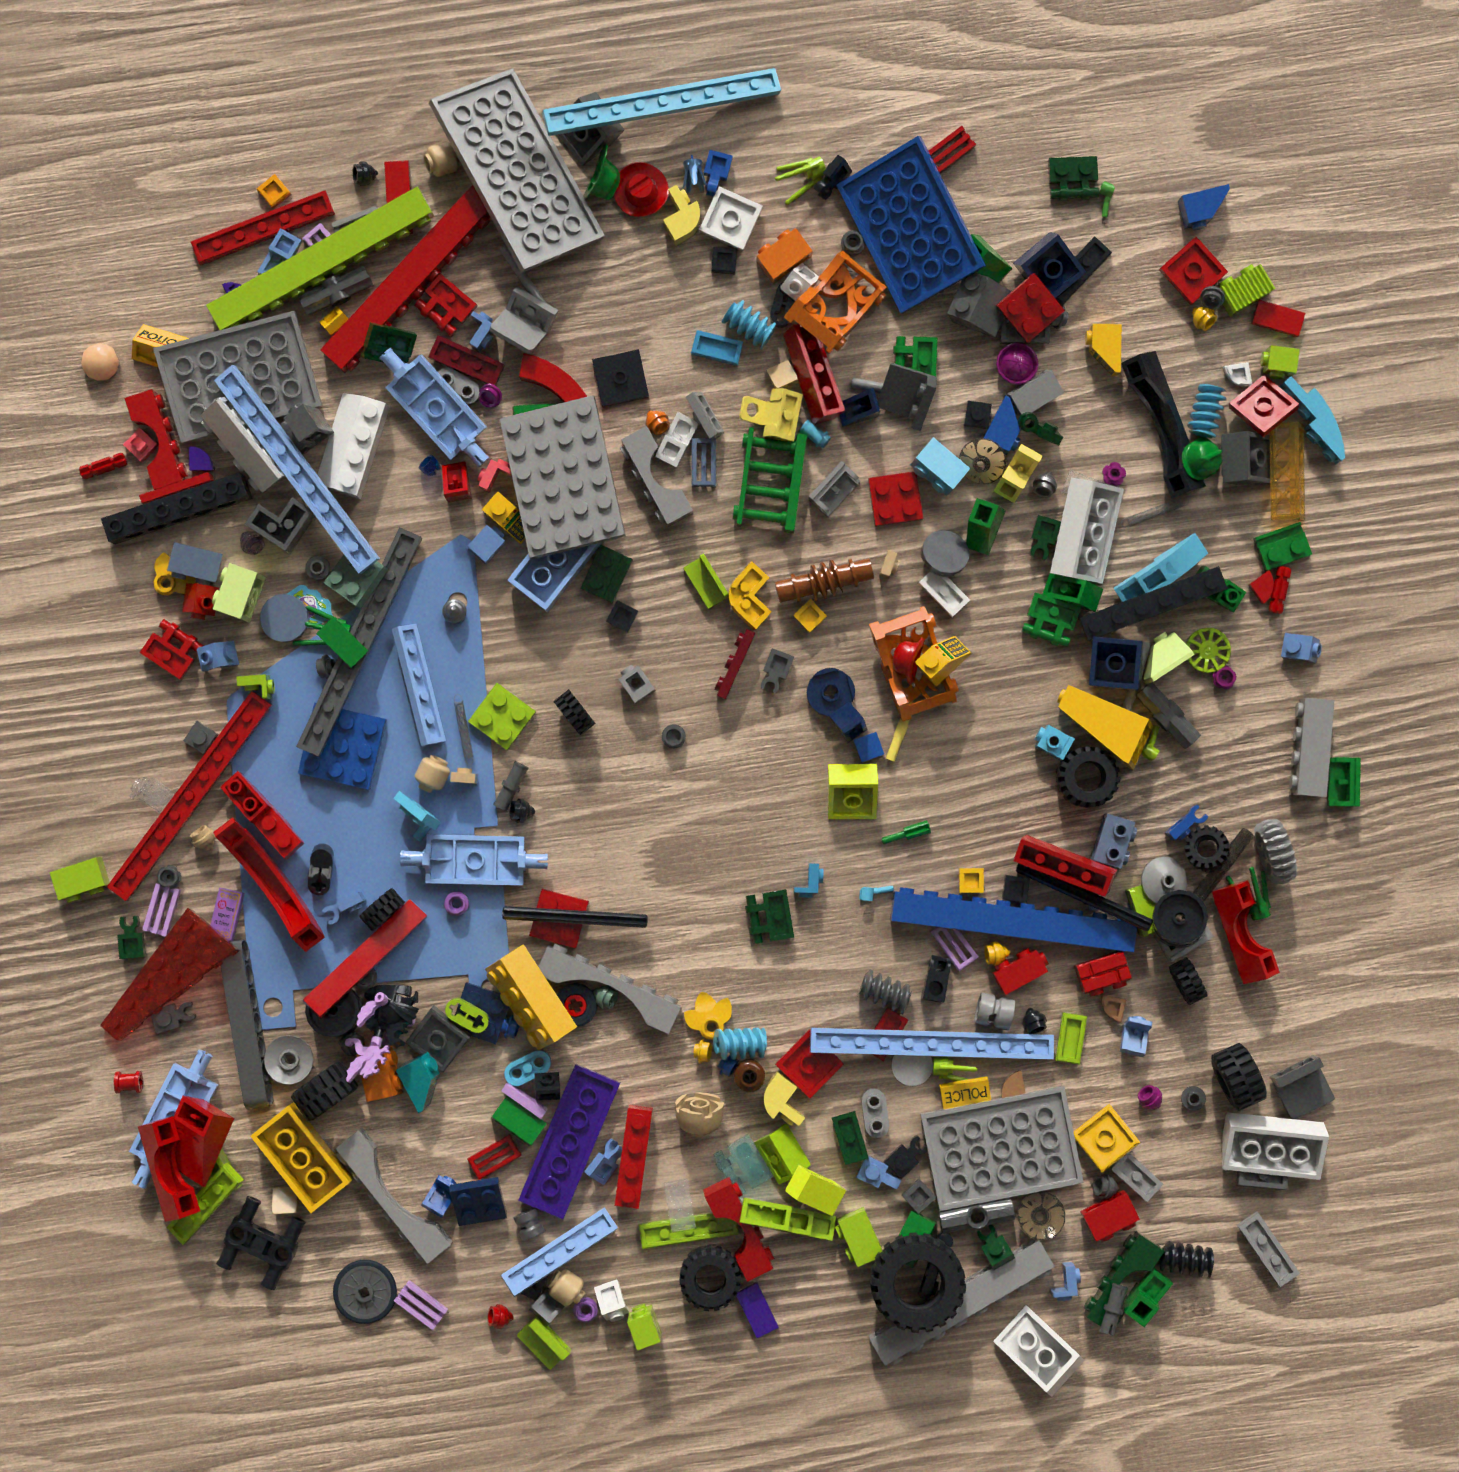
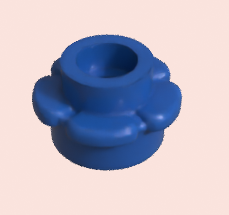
[501,1015,520,1039]
[718,1055,739,1077]

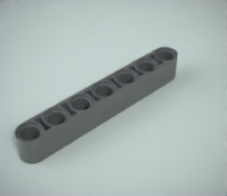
[218,939,273,1109]

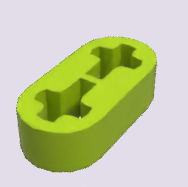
[445,998,489,1033]

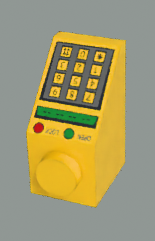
[1085,324,1122,377]
[482,491,525,545]
[915,636,972,687]

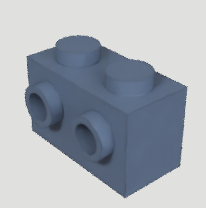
[167,542,223,586]
[1090,813,1137,869]

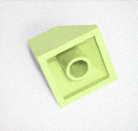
[1143,632,1195,684]

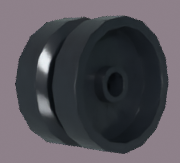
[1152,890,1208,948]
[305,989,363,1037]

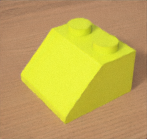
[828,764,878,819]

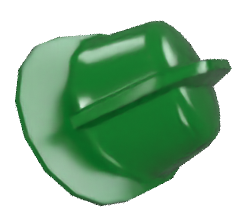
[584,143,620,200]
[1182,437,1223,481]

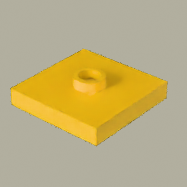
[1074,1104,1141,1173]

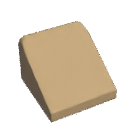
[766,360,798,389]
[272,1186,299,1214]

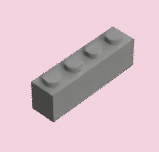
[1289,698,1335,798]

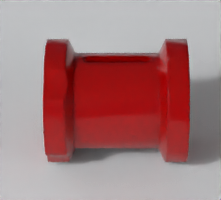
[114,1071,143,1094]

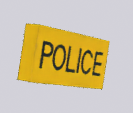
[939,1076,991,1110]

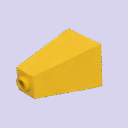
[1057,685,1153,771]

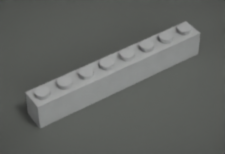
[869,1238,1055,1366]

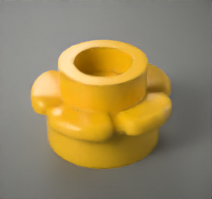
[693,1039,712,1064]

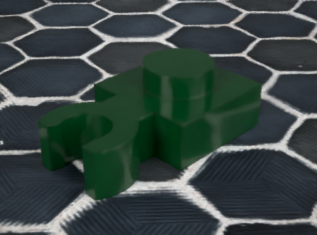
[1029,515,1061,561]
[117,916,146,959]
[977,1224,1015,1270]

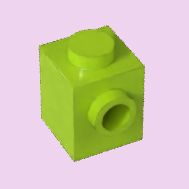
[1260,345,1300,379]

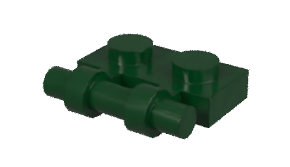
[1048,156,1099,201]
[745,889,794,944]

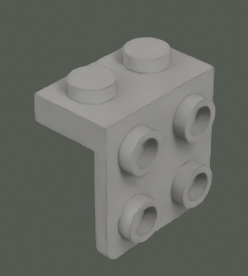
[489,286,559,353]

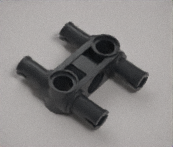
[216,1196,306,1290]

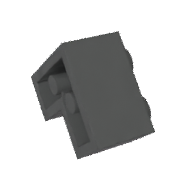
[280,404,334,455]
[245,497,315,554]

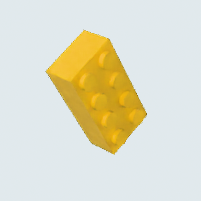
[485,944,577,1050]
[250,1102,354,1213]

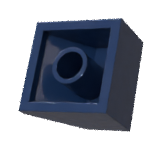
[1013,232,1086,298]
[1089,637,1143,690]

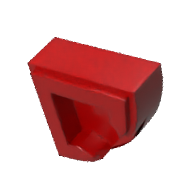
[1248,570,1274,604]

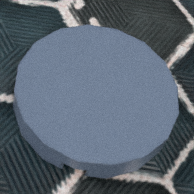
[260,594,309,642]

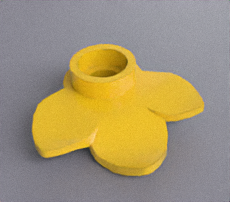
[154,552,199,596]
[684,992,732,1040]

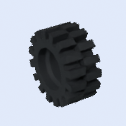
[553,689,596,735]
[1184,825,1230,872]
[359,888,405,931]
[1169,957,1207,1005]

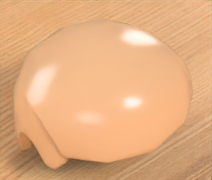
[81,343,119,381]

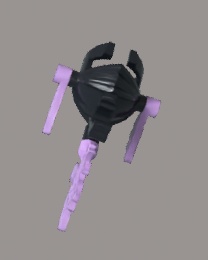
[345,985,419,1083]

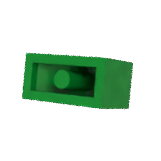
[1042,573,1103,612]

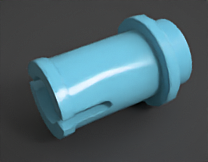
[799,420,831,449]

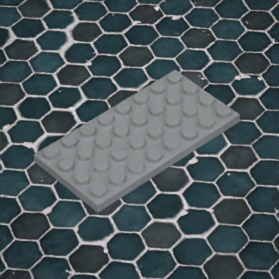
[429,68,605,273]

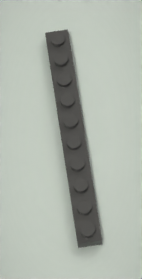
[296,527,422,758]

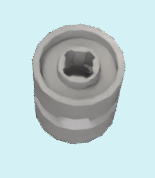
[974,992,1015,1031]

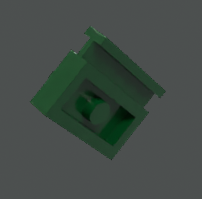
[361,322,417,364]
[581,545,633,604]

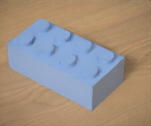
[507,542,603,613]

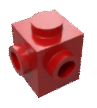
[182,583,219,620]

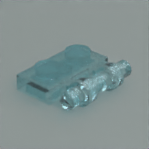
[713,1133,773,1194]

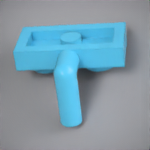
[393,791,441,842]

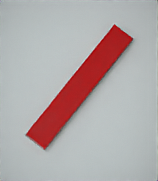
[190,190,335,266]
[303,899,427,1019]

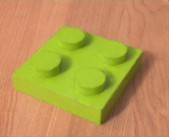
[468,683,536,750]

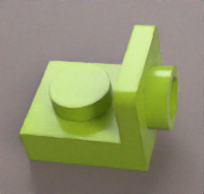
[236,674,275,700]

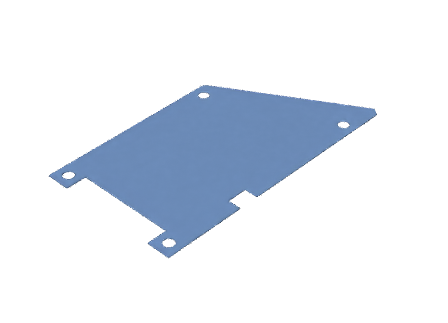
[227,534,509,1030]

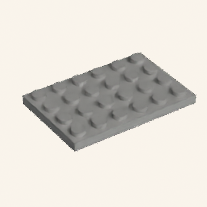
[153,311,322,443]
[500,395,626,560]
[920,1086,1084,1211]

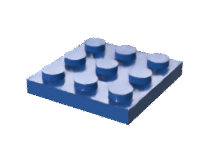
[298,703,387,790]

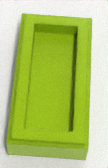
[1055,1012,1087,1065]

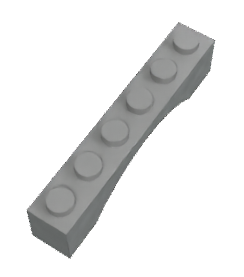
[538,944,681,1034]
[336,1127,453,1264]

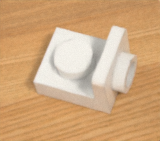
[780,263,819,301]
[594,1280,629,1322]

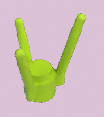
[775,156,826,205]
[933,1056,977,1081]

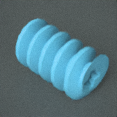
[721,300,776,350]
[1187,384,1227,438]
[713,1028,767,1060]

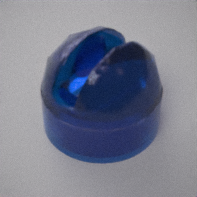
[419,455,440,476]

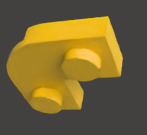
[728,561,771,630]

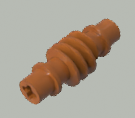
[775,558,874,603]

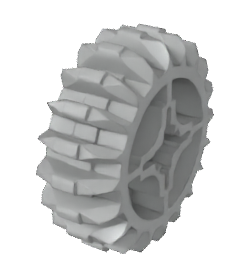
[1254,819,1297,885]

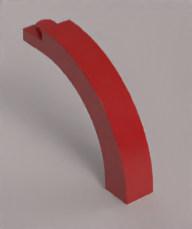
[519,353,587,402]
[213,817,325,952]

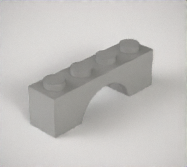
[620,426,693,527]

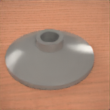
[1141,857,1187,904]
[264,1035,313,1084]

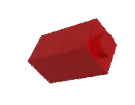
[991,948,1049,995]

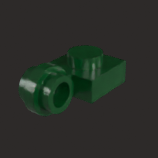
[1018,412,1063,446]

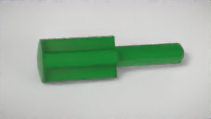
[881,820,931,844]

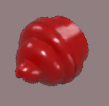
[488,1304,514,1329]

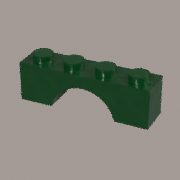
[1084,1231,1164,1327]

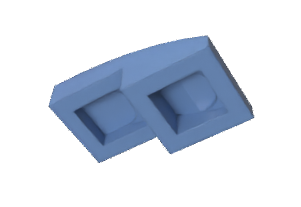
[257,228,302,275]

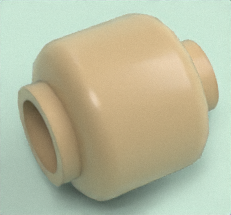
[424,142,460,177]
[414,755,450,793]
[547,1269,585,1306]

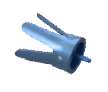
[682,155,707,193]

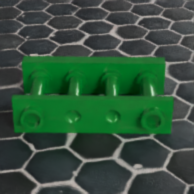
[732,427,807,534]

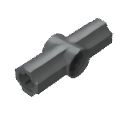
[298,266,374,316]
[1136,682,1201,749]
[939,1198,1015,1233]

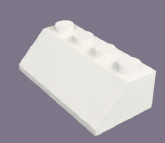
[317,393,389,499]
[200,397,285,493]
[1050,477,1124,584]
[1222,1112,1329,1180]

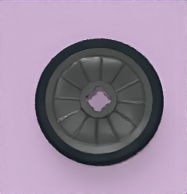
[333,1260,397,1324]

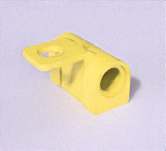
[739,388,803,442]

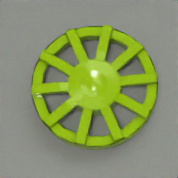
[1186,627,1231,673]

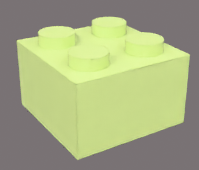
[212,563,266,623]

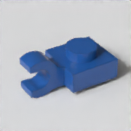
[704,150,733,197]
[1165,805,1208,840]

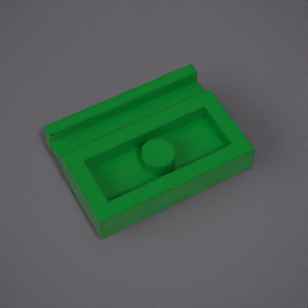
[1253,522,1312,571]

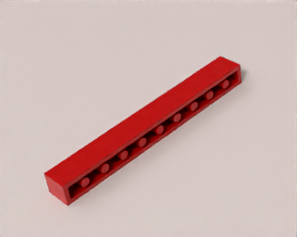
[320,185,491,373]

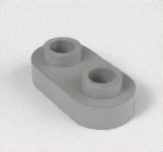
[438,368,480,405]
[861,1088,889,1138]

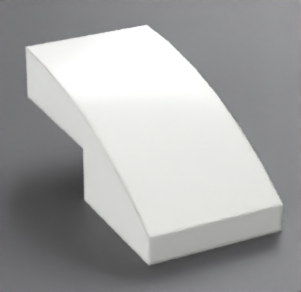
[655,412,699,467]

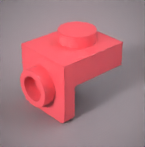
[477,459,512,493]

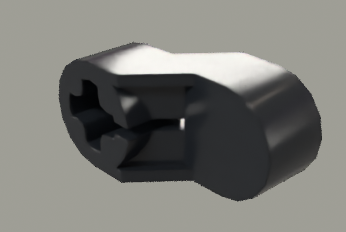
[308,844,334,895]

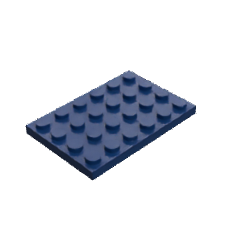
[836,136,986,314]

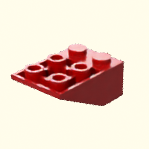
[173,1096,235,1187]

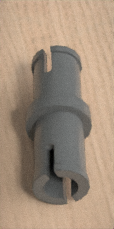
[493,761,529,811]
[1099,1283,1128,1336]

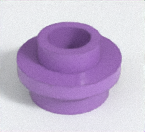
[444,891,469,916]
[573,1297,598,1322]

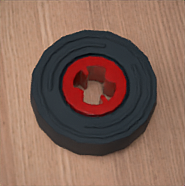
[557,983,597,1027]

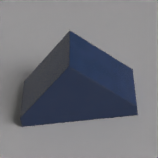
[839,388,880,427]
[829,702,867,743]

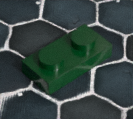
[832,1111,869,1165]

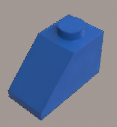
[1178,184,1230,230]
[982,396,1021,455]

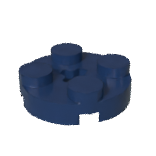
[806,668,855,717]

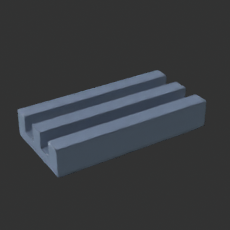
[692,438,716,487]

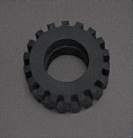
[1056,746,1121,808]
[1211,1043,1267,1111]
[291,1061,359,1122]
[679,1245,741,1312]

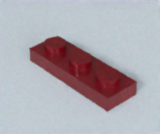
[428,335,505,386]
[714,629,755,701]

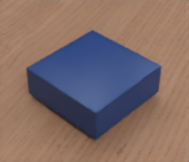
[853,732,884,763]

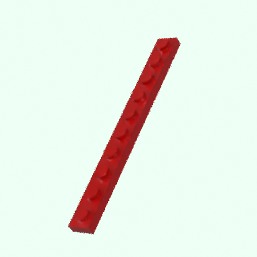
[107,691,273,901]

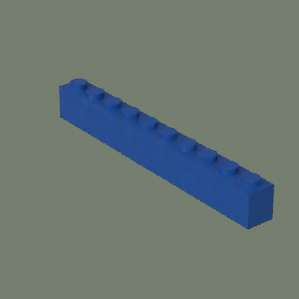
[890,887,1137,952]

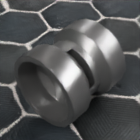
[513,1208,545,1241]

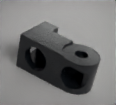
[921,955,951,1003]

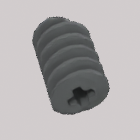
[857,969,912,1015]

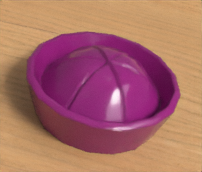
[996,343,1039,385]

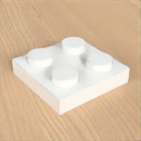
[699,186,763,251]

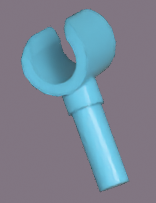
[859,885,894,901]

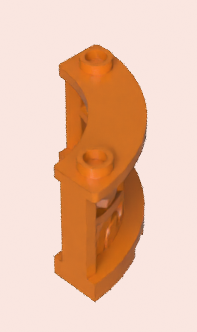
[784,250,887,354]
[869,606,959,722]

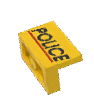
[131,324,189,367]

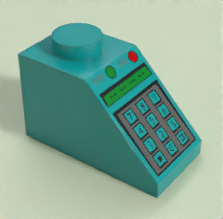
[396,1052,439,1113]

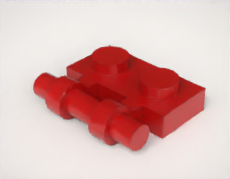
[414,273,477,337]
[139,619,204,680]

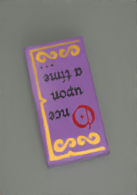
[208,888,245,941]

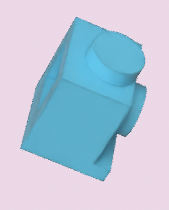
[1034,725,1075,760]

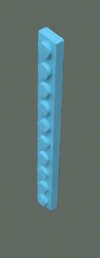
[542,68,781,136]

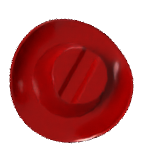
[614,162,669,217]

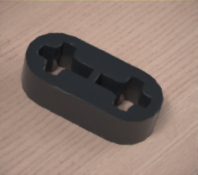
[770,282,795,328]

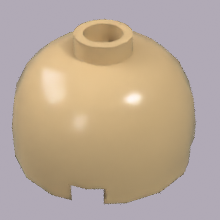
[675,1092,724,1138]

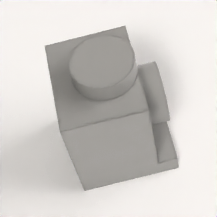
[619,665,656,704]

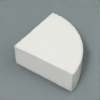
[1223,362,1252,387]

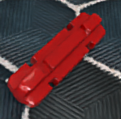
[79,453,127,479]
[1269,566,1291,614]

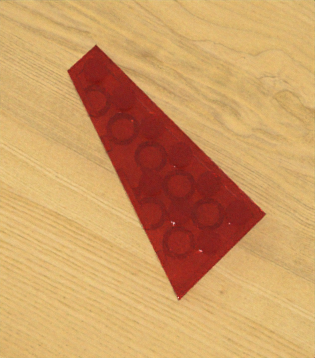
[100,908,240,1041]

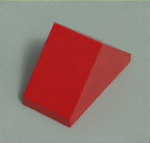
[442,461,472,503]

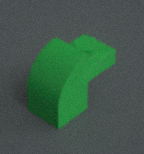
[1123,1268,1173,1328]

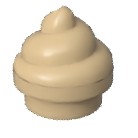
[190,825,215,851]

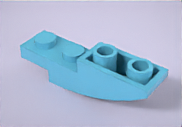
[1279,376,1345,464]
[1114,533,1208,602]

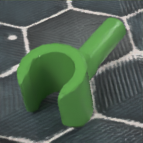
[1099,181,1115,217]

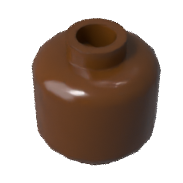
[734,1059,765,1092]

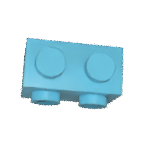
[910,437,970,496]

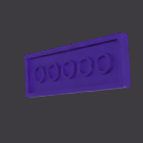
[518,1064,621,1219]

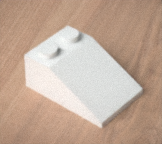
[993,1305,1085,1396]

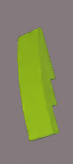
[739,1198,836,1241]

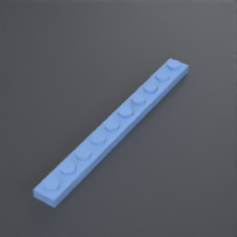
[214,365,380,574]
[810,1028,1054,1059]

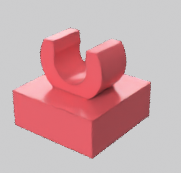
[123,427,159,463]

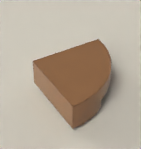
[1101,994,1127,1023]
[1001,1070,1026,1098]

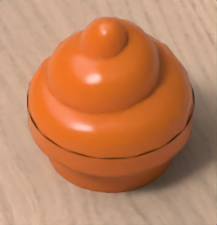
[646,411,670,435]

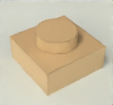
[879,550,900,578]
[450,768,478,784]

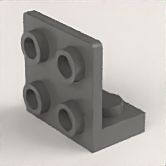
[877,363,937,431]
[1270,1055,1335,1119]

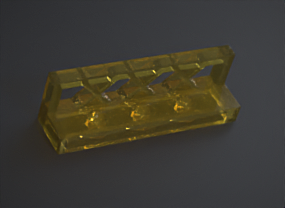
[1270,421,1305,521]

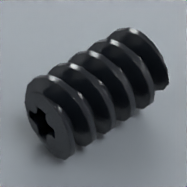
[1160,1241,1214,1278]

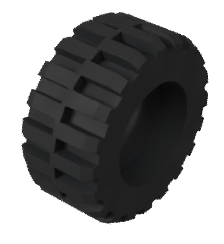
[870,1232,966,1333]

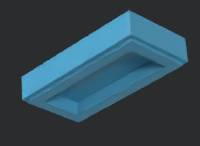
[691,330,743,366]

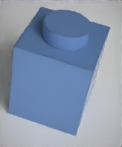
[467,525,506,565]

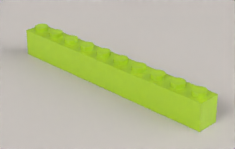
[206,186,434,330]

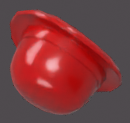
[892,637,925,684]

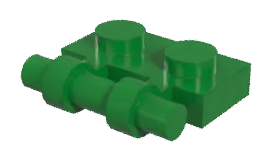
[893,336,938,376]
[1021,592,1081,647]

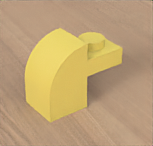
[663,185,700,246]
[993,444,1042,503]
[764,1071,805,1126]

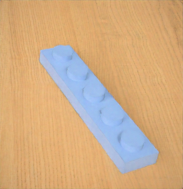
[392,624,446,746]
[501,1207,618,1297]

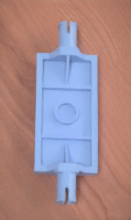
[380,348,489,467]
[400,834,548,885]
[129,1049,218,1189]

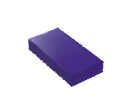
[736,1282,779,1338]

